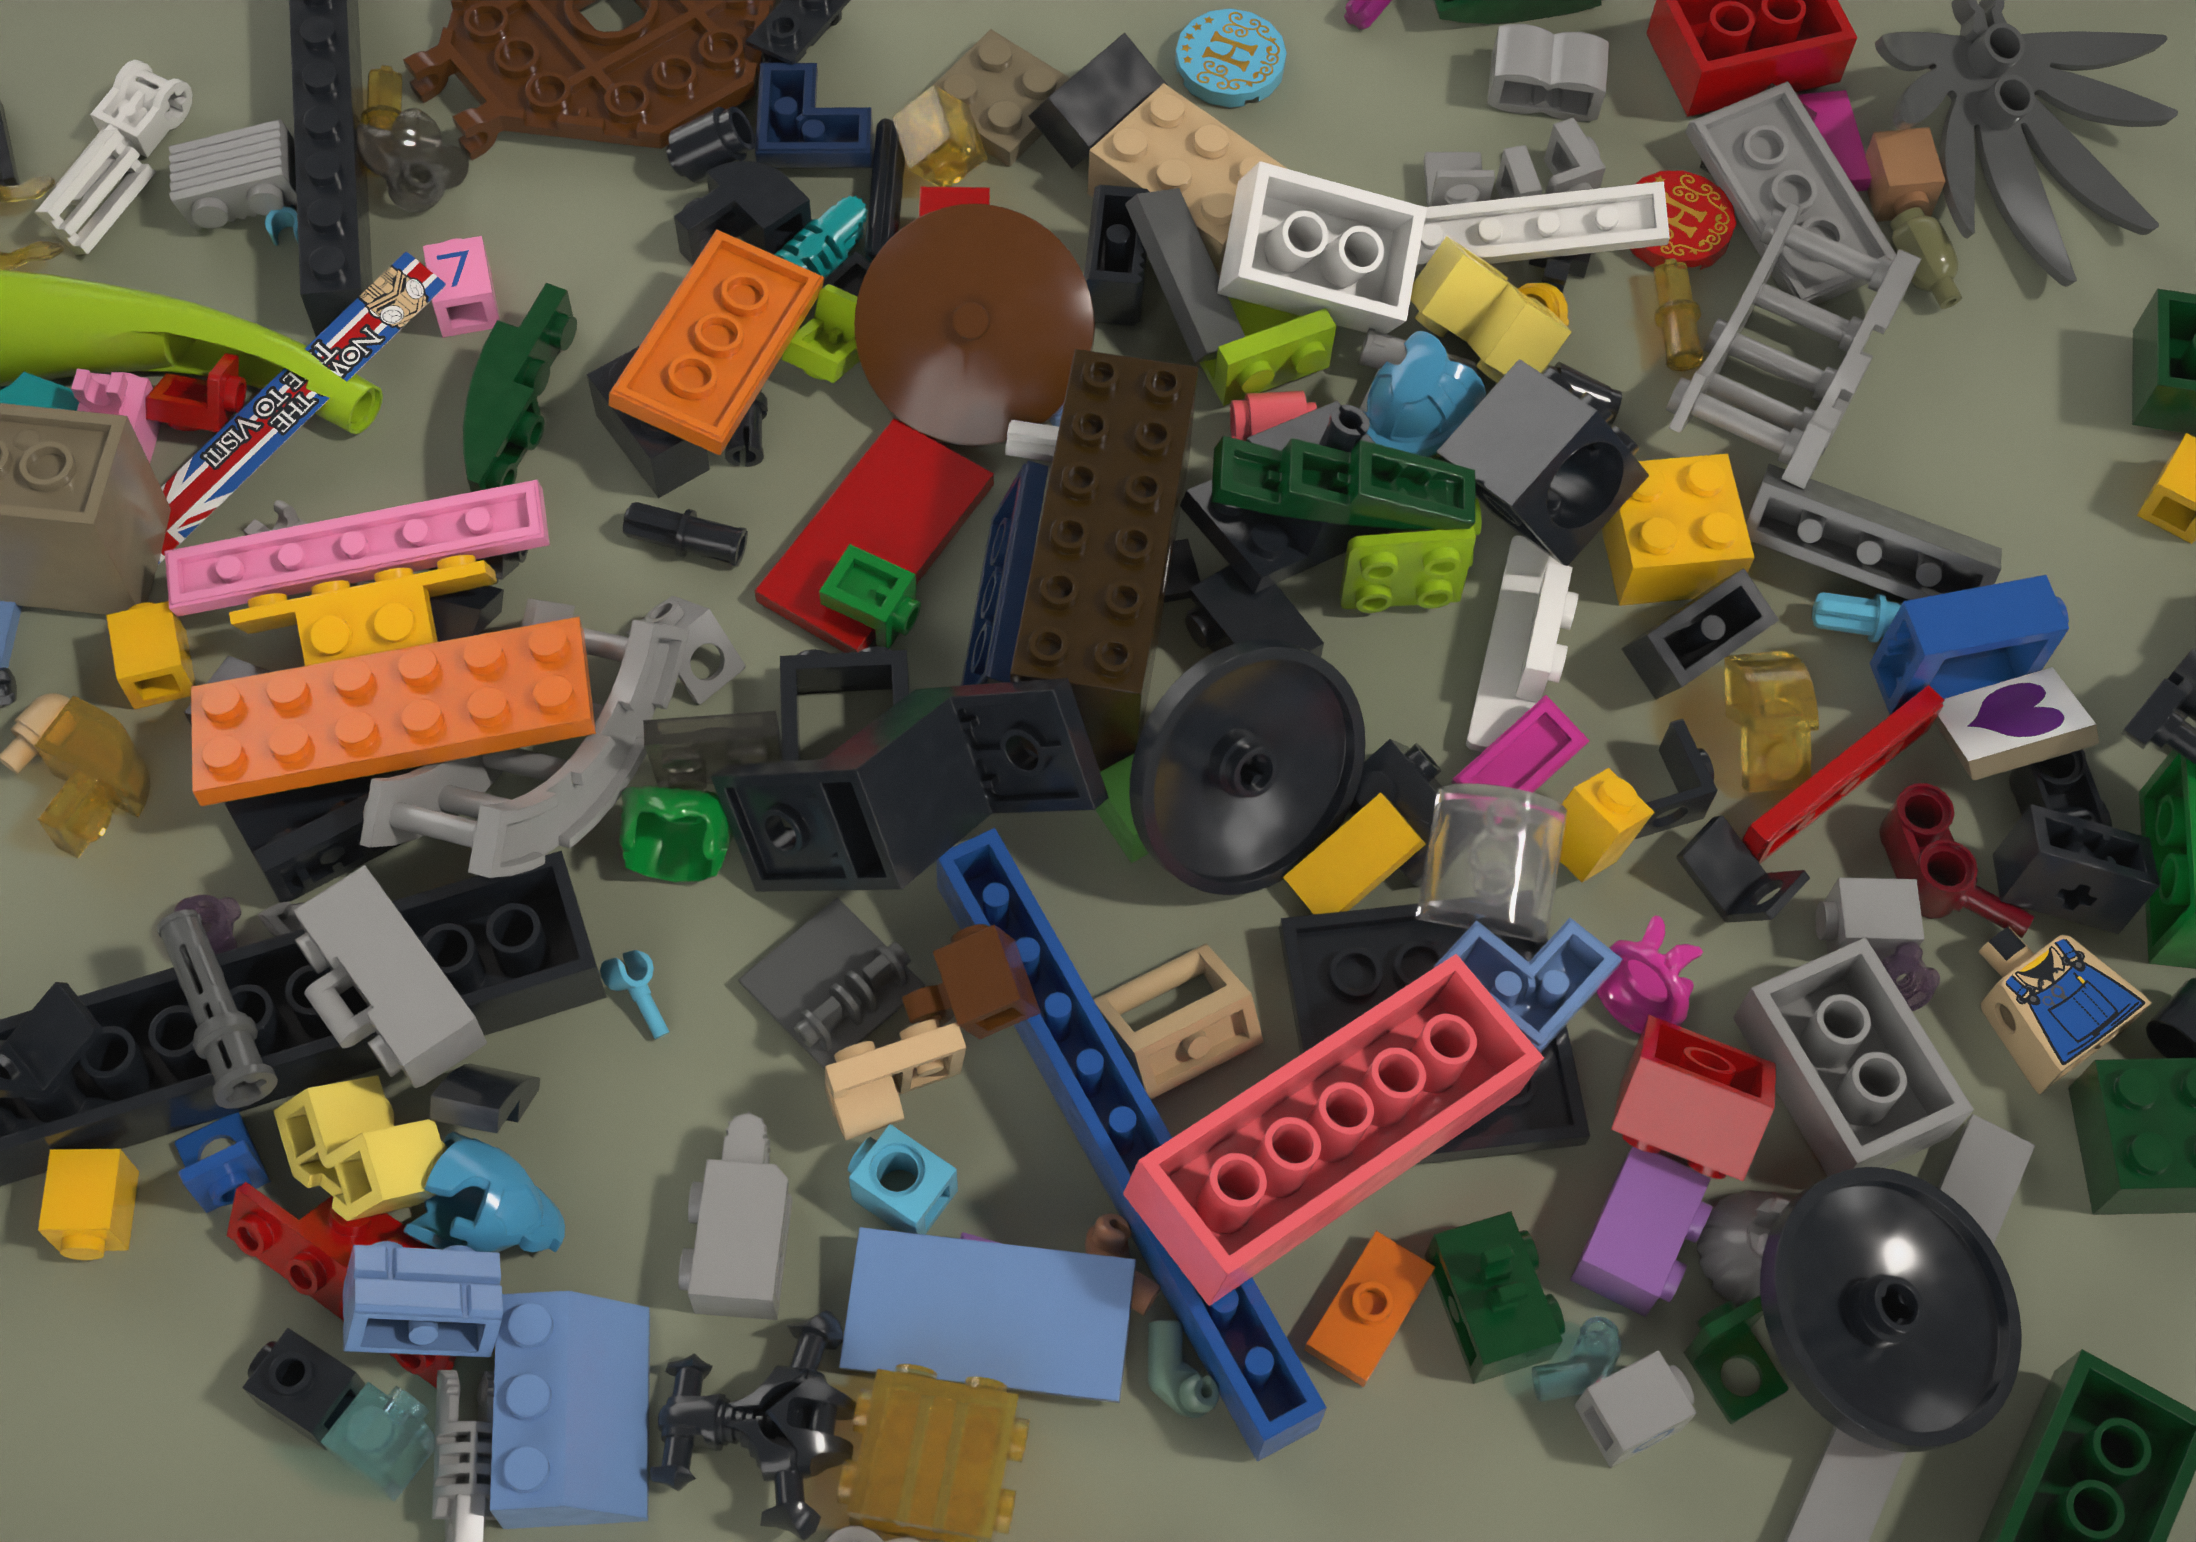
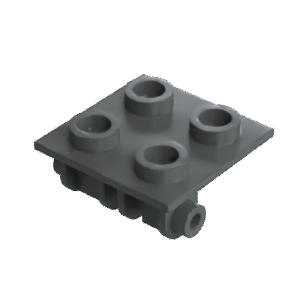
[738,897,925,1070]

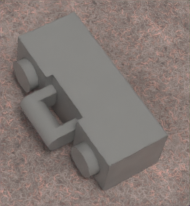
[293,865,487,1088]

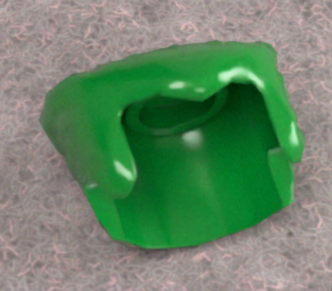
[619,785,734,882]

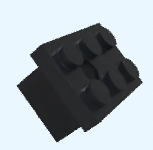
[710,678,1109,892]

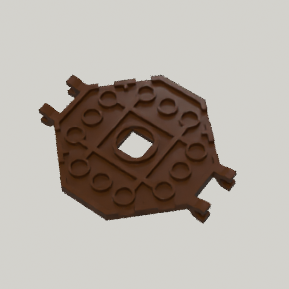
[403,0,776,161]

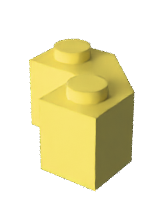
[1410,236,1572,383]
[273,1075,447,1221]

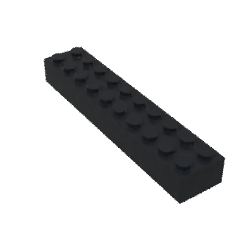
[0,850,607,1186]

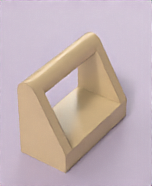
[1093,944,1264,1100]

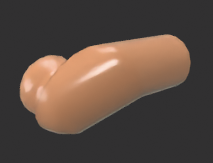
[1084,1213,1161,1316]

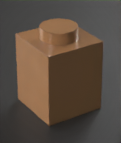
[1865,127,1946,222]

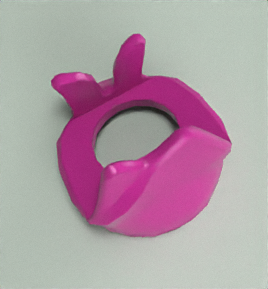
[1596,915,1703,1034]

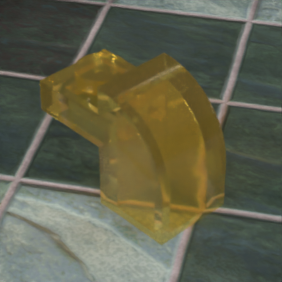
[1724,651,1819,793]
[34,695,150,858]

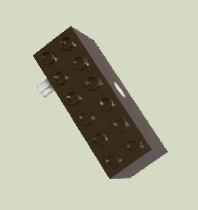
[1005,349,1199,771]

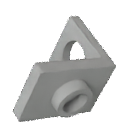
[1423,152,1495,207]
[626,596,746,704]

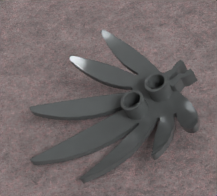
[1875,0,2178,287]

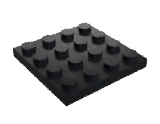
[1279,891,1590,1165]

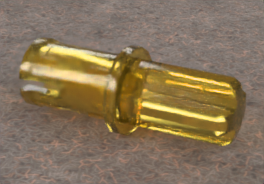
[361,65,407,177]
[1653,258,1704,371]

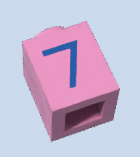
[423,236,500,338]

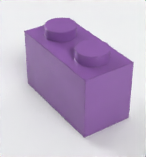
[1570,1146,1712,1317]

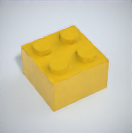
[1601,453,1755,606]

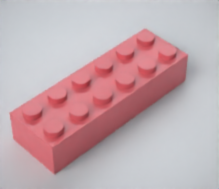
[1123,954,1544,1306]

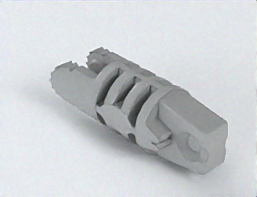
[432,1370,496,1542]

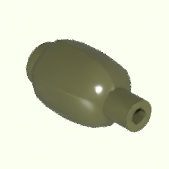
[1890,207,1962,309]

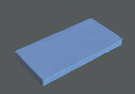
[839,1227,1137,1403]

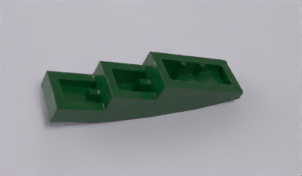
[1211,436,1475,529]

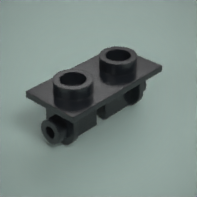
[746,0,851,65]

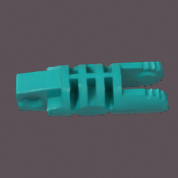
[774,195,868,279]

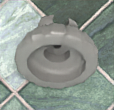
[1696,1190,1791,1307]

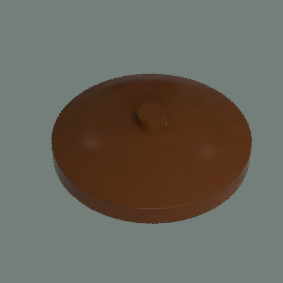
[854,204,1095,447]

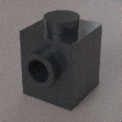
[242,1328,371,1450]

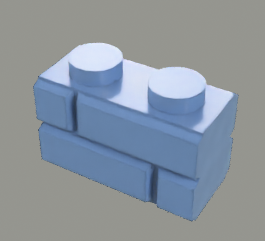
[343,1241,503,1358]

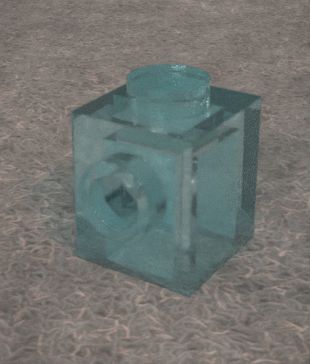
[321,1382,435,1502]

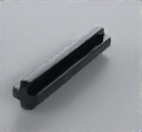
[865,118,908,263]

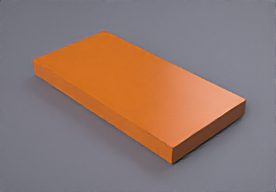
[608,229,824,455]

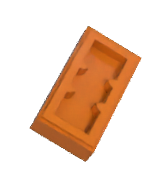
[1304,1231,1435,1387]

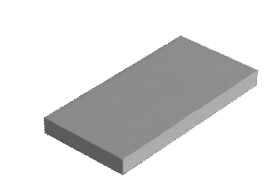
[1685,81,1896,306]

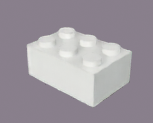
[1217,162,1427,334]

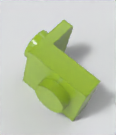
[782,284,860,383]

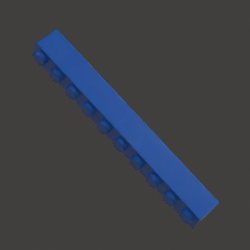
[936,828,1327,1462]

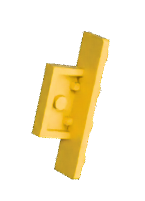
[229,555,497,666]

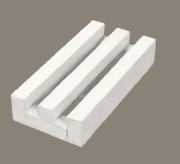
[35,129,156,255]

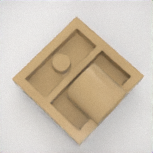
[825,1019,967,1140]

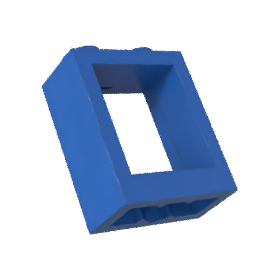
[1869,575,2069,715]

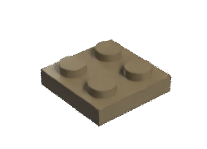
[921,29,1070,167]

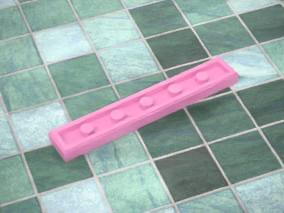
[165,480,550,617]

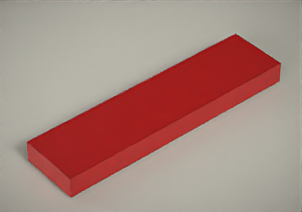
[1742,685,1945,864]

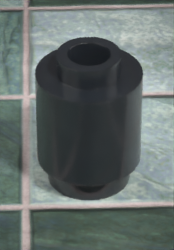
[666,106,755,183]

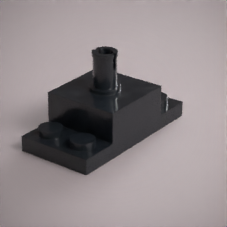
[1180,401,1398,593]

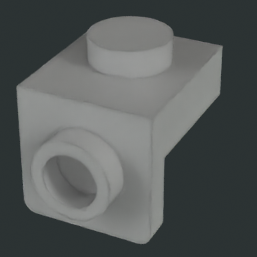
[1544,117,1606,194]

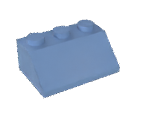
[490,1291,650,1529]

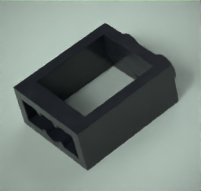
[780,646,909,762]

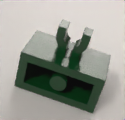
[1424,1211,1565,1384]

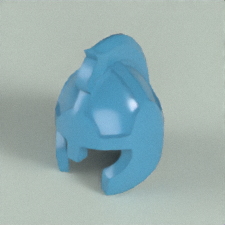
[1364,331,1486,457]
[403,1131,565,1252]

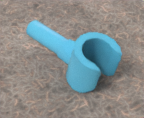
[265,205,298,246]
[600,950,669,1040]

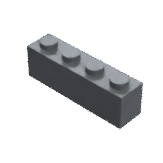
[1745,464,2002,600]

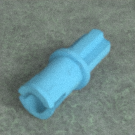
[1812,592,1902,643]

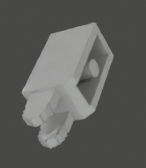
[678,1111,793,1320]

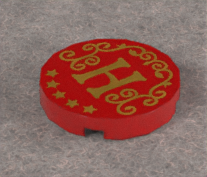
[1630,170,1736,273]

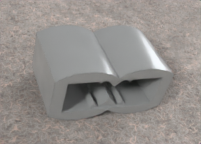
[1487,24,1609,122]

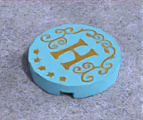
[1175,9,1287,108]

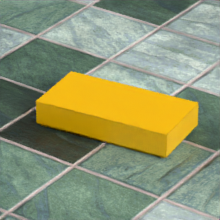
[1283,792,1426,915]

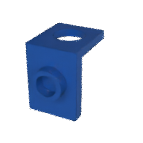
[175,1112,271,1213]

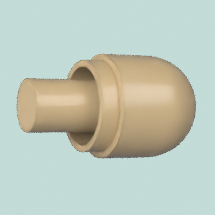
[0,693,80,774]

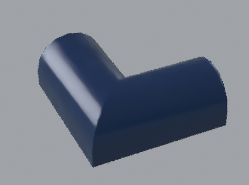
[755,63,874,168]

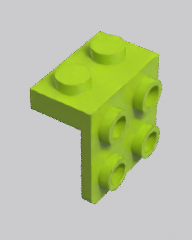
[1199,297,1336,406]
[1339,498,1482,613]

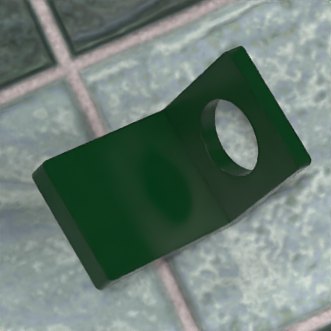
[1683,1295,1789,1424]

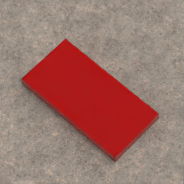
[755,418,994,653]

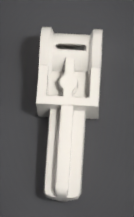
[56,60,193,206]

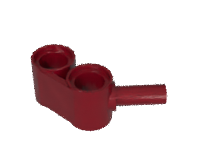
[1879,783,2035,938]

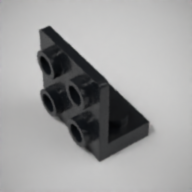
[225,777,401,903]

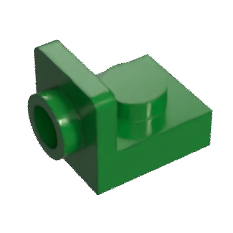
[819,544,921,649]

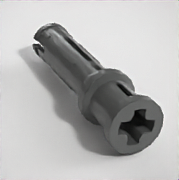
[157,909,278,1109]

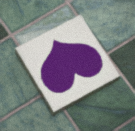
[1934,667,2099,780]

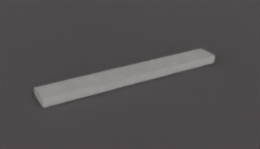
[1783,1114,2035,1542]

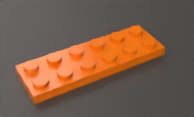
[191,617,596,806]

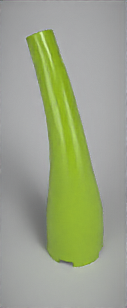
[0,270,383,435]

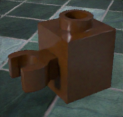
[902,924,1041,1040]

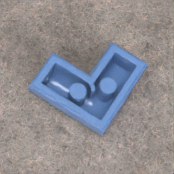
[1434,918,1622,1053]

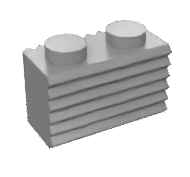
[168,119,297,231]

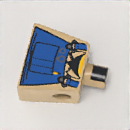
[1979,927,2151,1095]

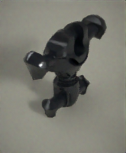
[650,1310,858,1541]

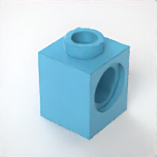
[847,1124,958,1235]

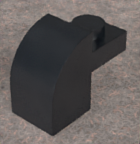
[674,161,812,265]

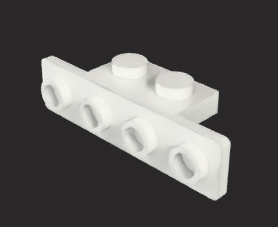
[1466,535,1579,752]

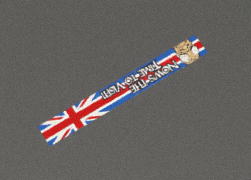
[158,252,446,565]

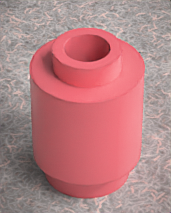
[1230,391,1317,441]

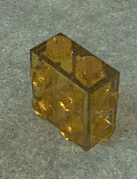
[837,1364,1030,1542]

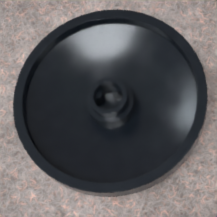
[1129,639,1366,895]
[1760,1167,2022,1453]

